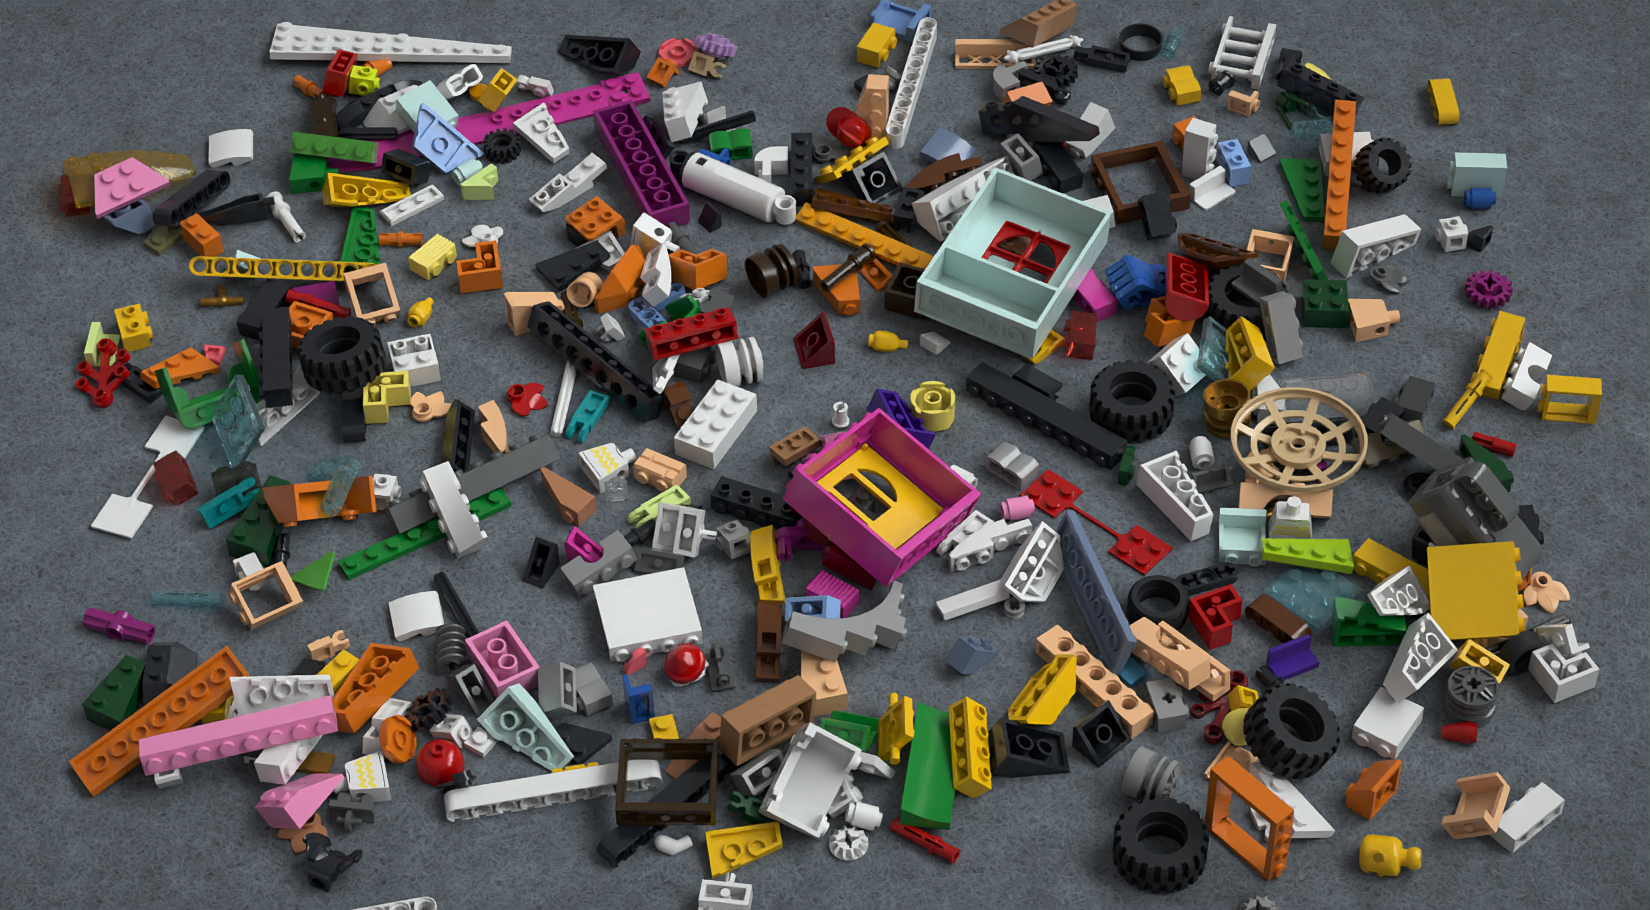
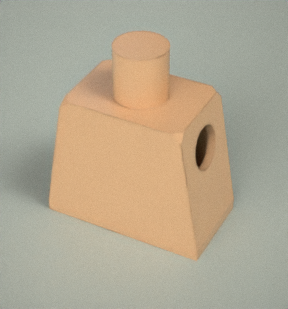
[1348,299,1400,342]

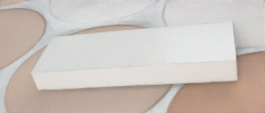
[380,184,444,226]
[936,580,1010,620]

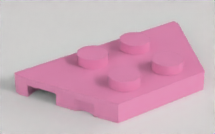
[94,157,170,219]

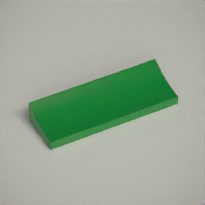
[901,701,956,830]

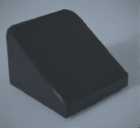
[698,202,722,233]
[1466,225,1493,252]

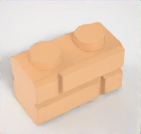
[633,448,687,492]

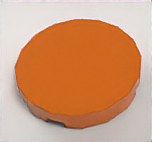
[379,715,417,764]

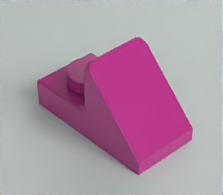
[564,526,604,563]

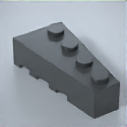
[676,289,735,383]

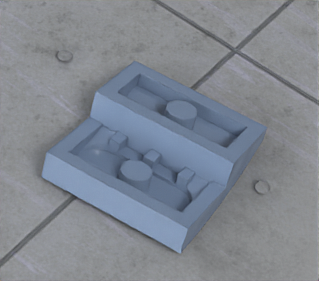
[920,127,976,173]

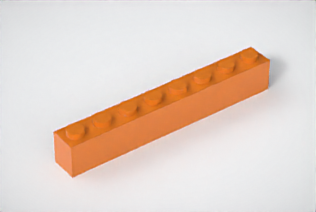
[1322,100,1356,250]

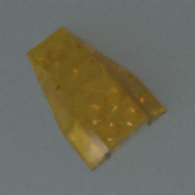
[62,150,197,208]

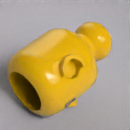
[1359,834,1422,877]

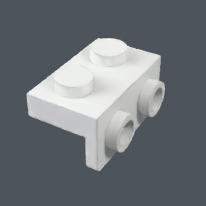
[1535,624,1590,658]

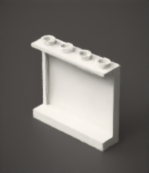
[593,567,703,662]

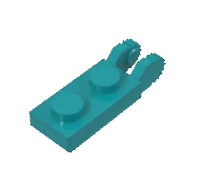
[565,390,611,443]
[197,477,260,529]

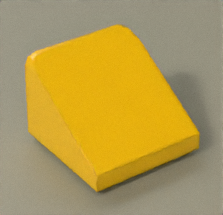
[1228,685,1258,711]

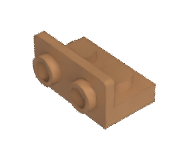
[769,426,822,466]

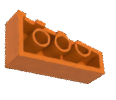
[332,643,419,734]

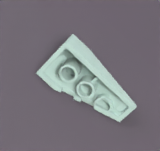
[477,683,574,771]

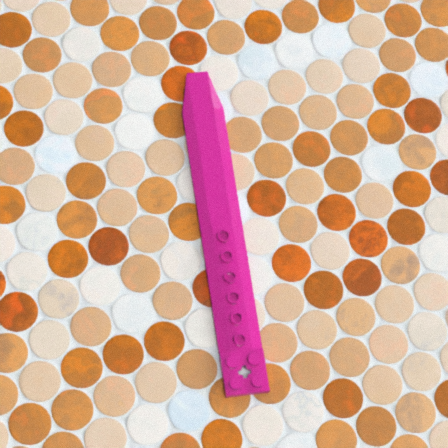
[328,72,651,172]

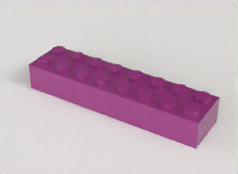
[593,100,690,228]

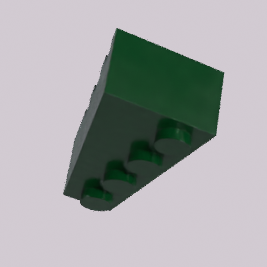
[226,475,290,567]

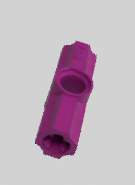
[83,608,156,644]

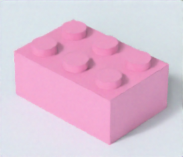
[465,620,540,699]

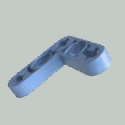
[628,283,686,329]

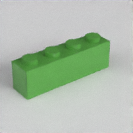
[290,132,379,163]

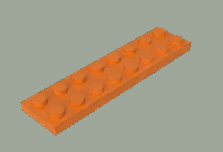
[69,646,251,797]

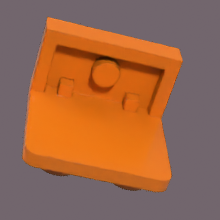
[566,196,626,241]

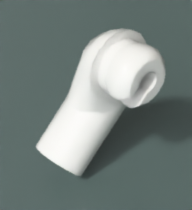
[654,835,693,855]

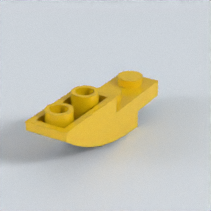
[750,525,786,605]

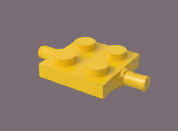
[878,693,914,765]

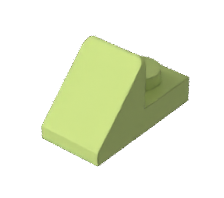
[460,164,498,200]

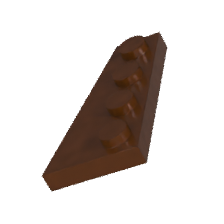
[811,187,895,223]

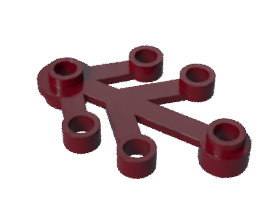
[1191,670,1249,744]

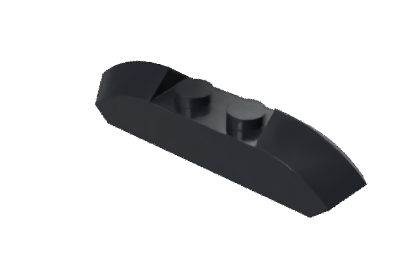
[336,80,422,128]
[441,399,475,472]

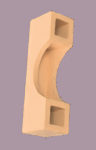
[1238,479,1333,519]
[1129,617,1210,690]

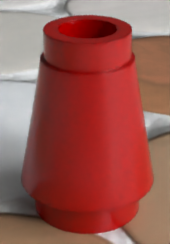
[1442,721,1478,745]

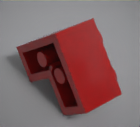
[1188,584,1243,650]

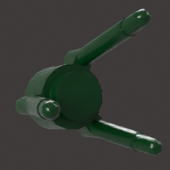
[1275,91,1316,136]

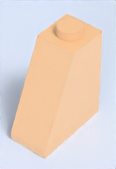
[504,292,565,336]

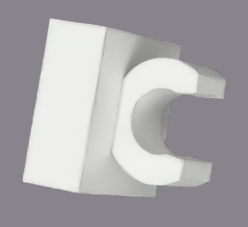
[597,313,625,342]

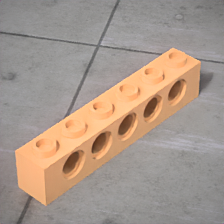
[1036,624,1154,739]

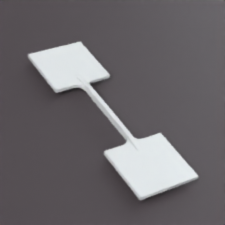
[91,416,205,539]

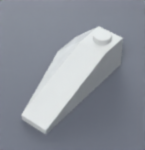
[1367,565,1431,616]

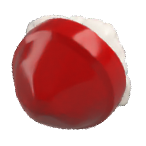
[664,643,709,687]

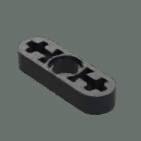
[1175,562,1239,596]

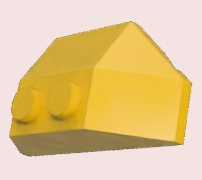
[1008,654,1077,725]

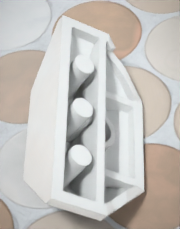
[363,85,418,134]
[1000,521,1064,603]

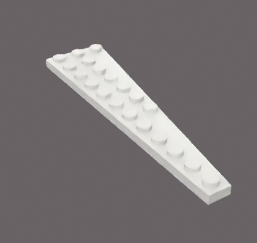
[269,22,512,63]

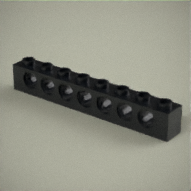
[527,301,665,423]

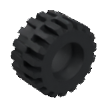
[1353,137,1412,194]

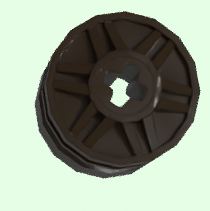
[744,243,799,298]

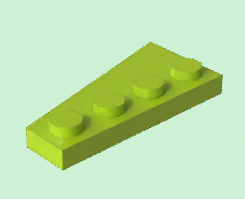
[1259,538,1354,574]

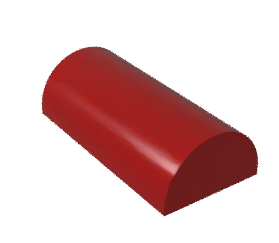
[1165,253,1209,321]

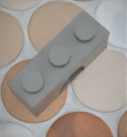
[561,530,638,597]

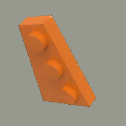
[141,347,220,389]

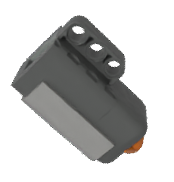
[1408,457,1542,591]

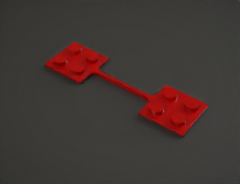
[1019,469,1173,576]

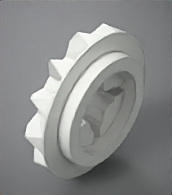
[829,825,868,861]

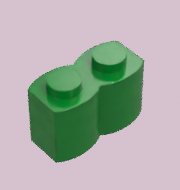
[709,129,753,160]

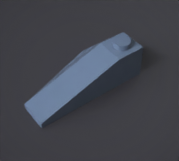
[103,199,157,234]

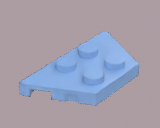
[412,103,484,173]

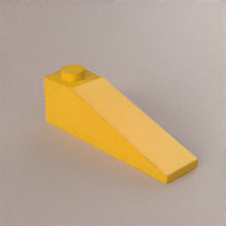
[322,173,411,208]

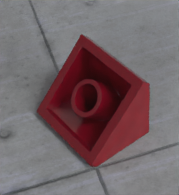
[793,311,835,369]

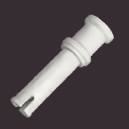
[266,191,306,243]

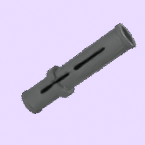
[666,222,699,255]

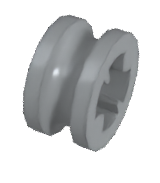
[1004,597,1025,619]

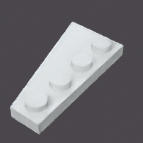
[230,675,335,716]
[1248,762,1335,838]

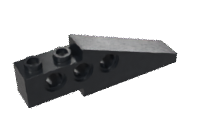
[978,96,1100,142]

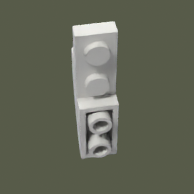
[529,153,607,212]
[949,518,1032,572]

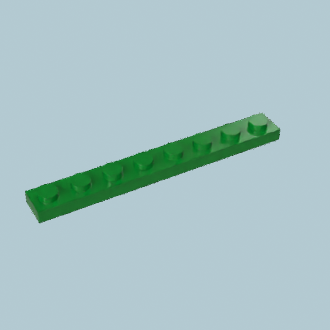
[337,488,512,581]

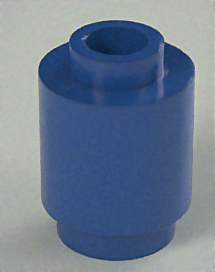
[1464,188,1496,209]

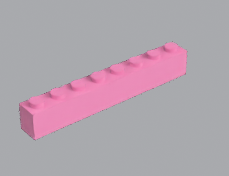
[139,695,338,776]

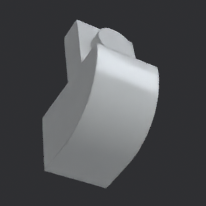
[993,61,1028,102]

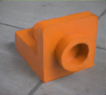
[646,57,680,88]

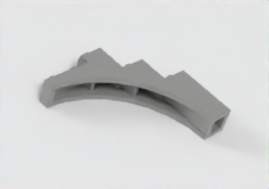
[782,581,907,662]

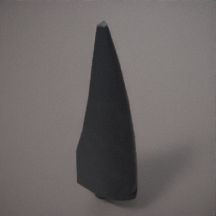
[192,193,275,224]

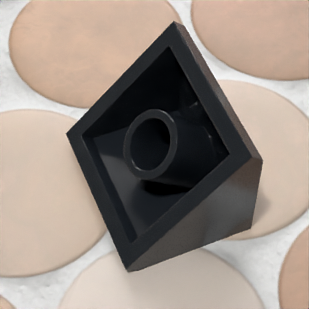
[1072,700,1132,767]

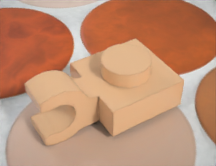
[307,630,350,661]

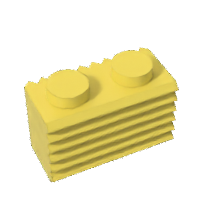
[408,233,457,281]

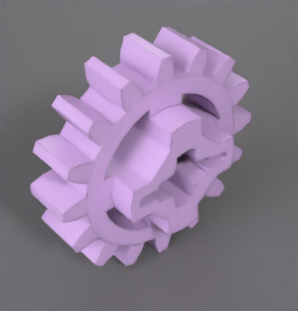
[694,32,738,59]

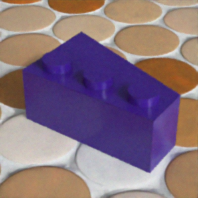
[866,388,936,449]

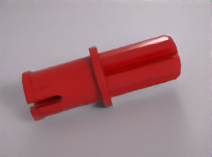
[1471,432,1517,457]

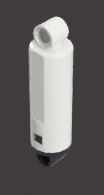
[669,150,796,225]

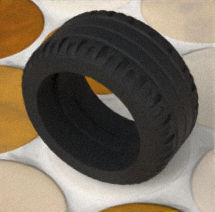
[1127,575,1189,635]

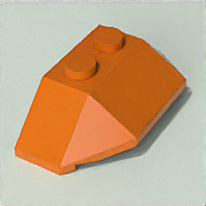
[594,244,646,313]

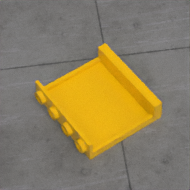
[1427,541,1525,641]

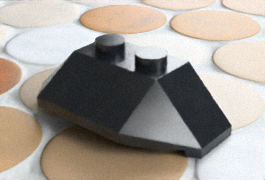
[143,642,198,707]

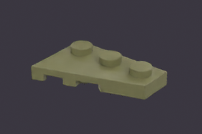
[144,212,197,256]

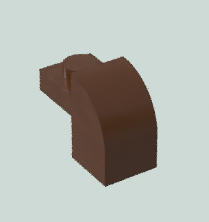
[662,380,694,428]

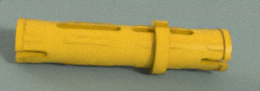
[1442,369,1493,429]

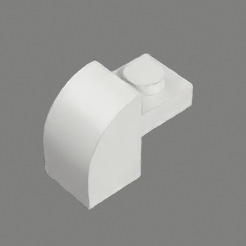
[754,146,788,183]

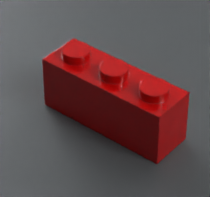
[323,49,358,97]

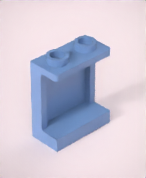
[869,0,931,43]

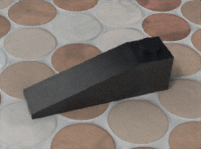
[558,35,641,74]

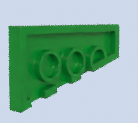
[1280,200,1328,280]
[340,206,380,272]

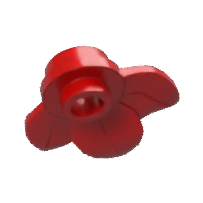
[506,382,548,416]

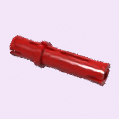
[285,289,351,318]
[890,817,961,864]

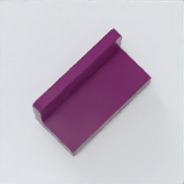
[292,281,339,305]

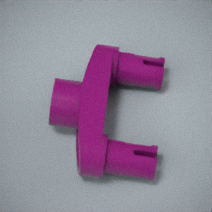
[775,518,827,568]

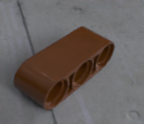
[1245,594,1312,644]

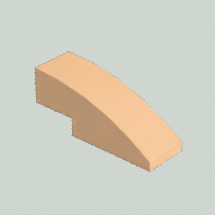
[478,400,508,454]

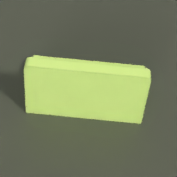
[84,322,121,367]

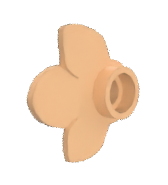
[410,391,451,422]
[1523,572,1570,614]

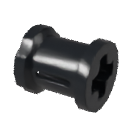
[1208,70,1235,96]

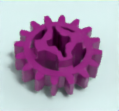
[1464,269,1513,309]

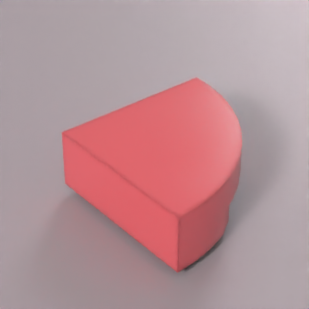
[204,344,226,366]
[623,647,647,676]

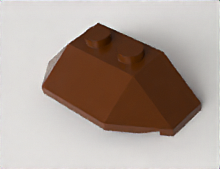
[1178,233,1259,275]

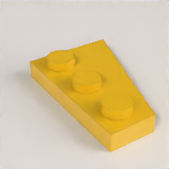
[705,821,782,879]

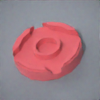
[658,38,698,68]

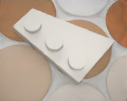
[513,103,569,164]

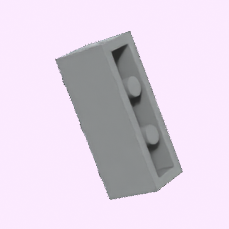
[1259,291,1303,364]

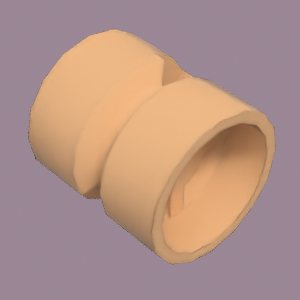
[567,272,603,307]

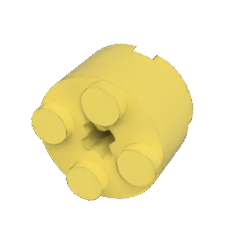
[911,381,955,432]

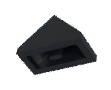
[522,537,560,588]

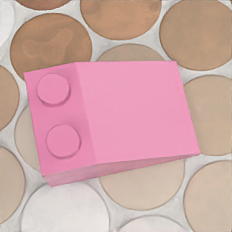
[255,773,344,829]

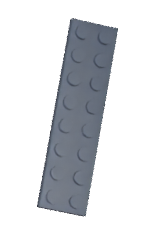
[1056,510,1137,675]

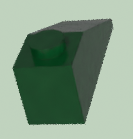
[1459,435,1514,493]

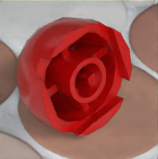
[416,739,465,786]

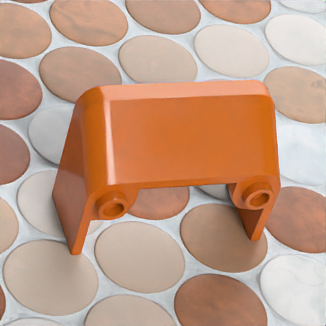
[262,476,376,527]

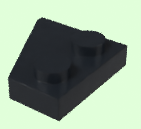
[555,722,612,765]

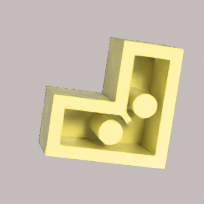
[363,371,411,424]

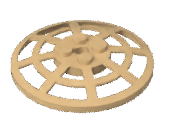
[1230,387,1368,492]

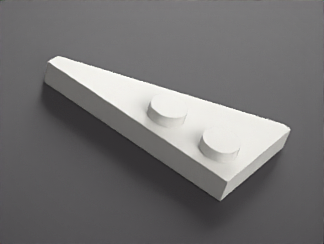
[652,354,680,394]

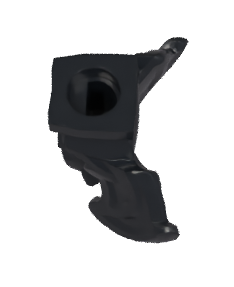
[302,832,363,893]

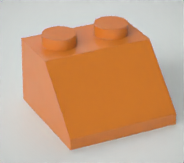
[1345,759,1402,821]

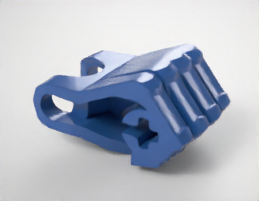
[1105,255,1165,311]

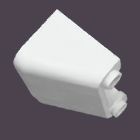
[759,722,862,839]

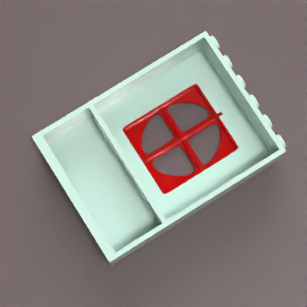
[914,167,1112,359]

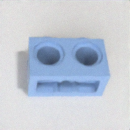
[1216,139,1251,187]

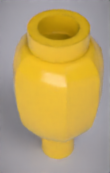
[407,297,434,328]
[868,331,908,352]

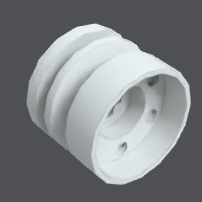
[716,337,763,387]

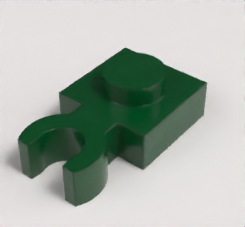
[1118,446,1136,486]
[727,791,768,825]

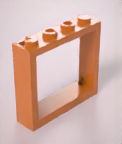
[1205,756,1294,881]

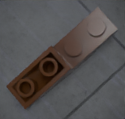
[901,153,983,192]
[755,599,781,683]

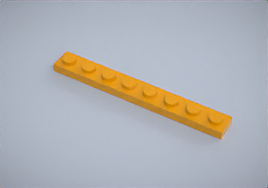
[795,203,934,269]

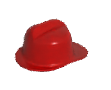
[826,107,872,148]

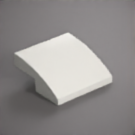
[209,129,253,168]
[389,591,444,641]

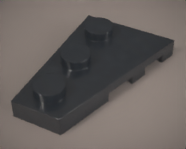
[535,240,611,292]

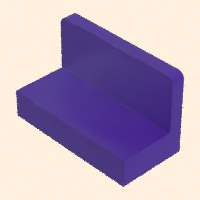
[1266,634,1320,681]

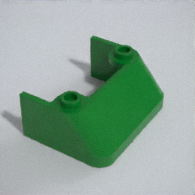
[154,339,262,429]

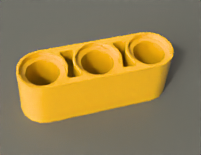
[1427,78,1459,125]

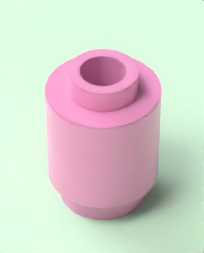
[1000,495,1035,522]

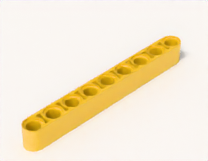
[189,256,380,282]

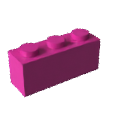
[1073,268,1118,323]

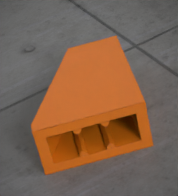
[813,264,860,316]

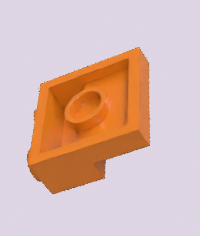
[289,301,333,349]

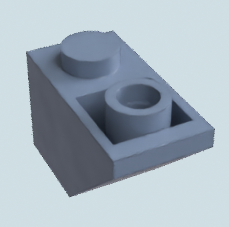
[945,636,999,675]

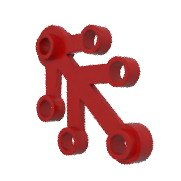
[75,338,131,408]

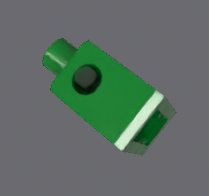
[289,153,340,194]

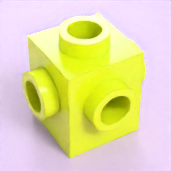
[349,65,380,96]

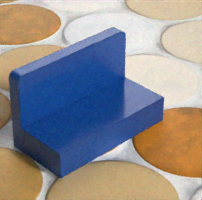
[622,674,655,724]

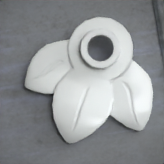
[462,225,503,247]

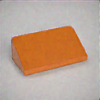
[859,258,892,292]

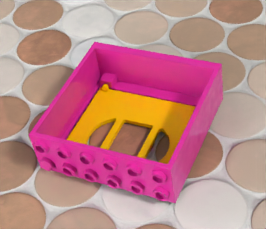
[783,408,981,587]

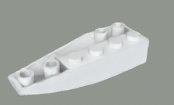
[912,156,1014,241]

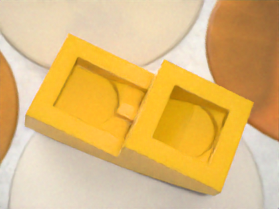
[1021,329,1065,364]

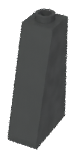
[1377,412,1462,470]

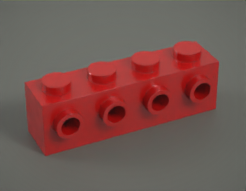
[645,307,739,361]

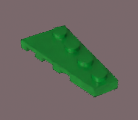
[1279,159,1325,222]

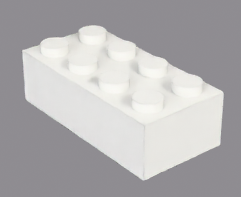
[674,380,757,469]

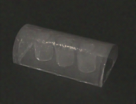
[1278,372,1374,419]

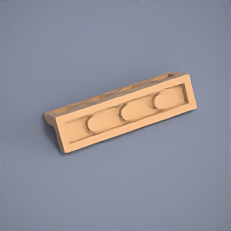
[955,39,1036,69]
[1158,621,1230,701]

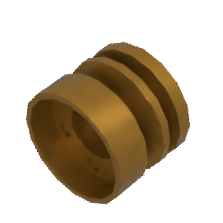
[1203,379,1251,438]

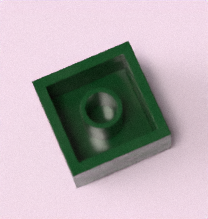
[1301,279,1349,328]

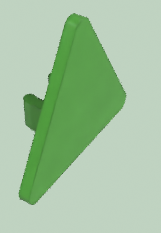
[291,551,335,592]

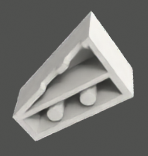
[662,81,708,142]

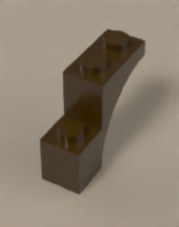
[309,94,339,137]

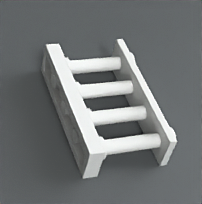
[1208,16,1276,90]

